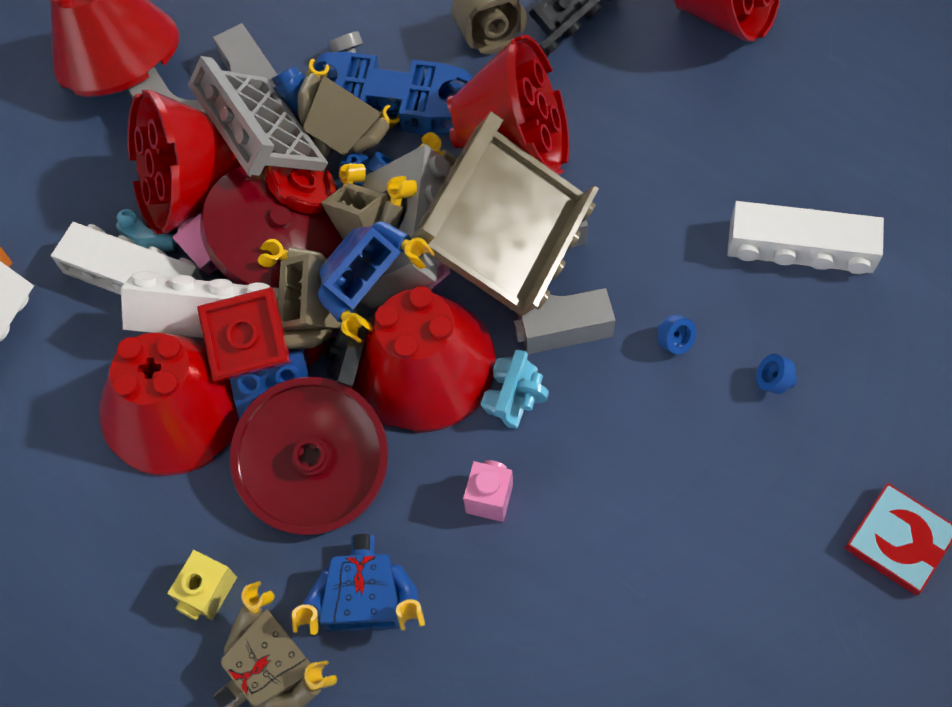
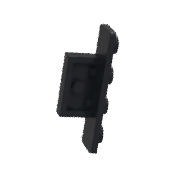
[528,0,611,57]

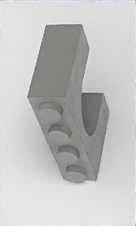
[128,23,277,113]
[360,144,450,309]
[509,220,616,354]

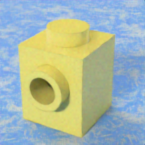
[167,550,237,621]

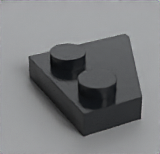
[325,316,371,388]

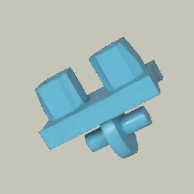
[481,350,549,429]

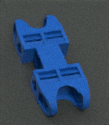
[315,52,473,135]

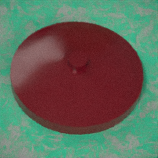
[200,165,343,288]
[230,377,389,535]

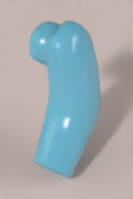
[116,209,177,252]

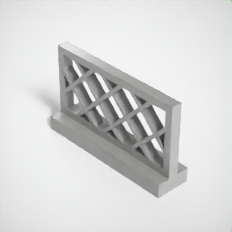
[188,56,328,175]

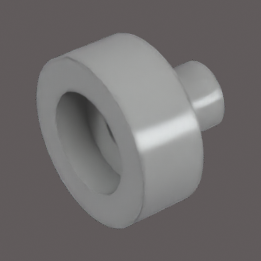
[328,31,363,53]

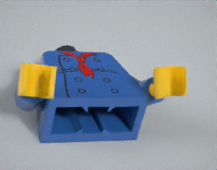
[318,221,435,343]
[292,534,425,635]

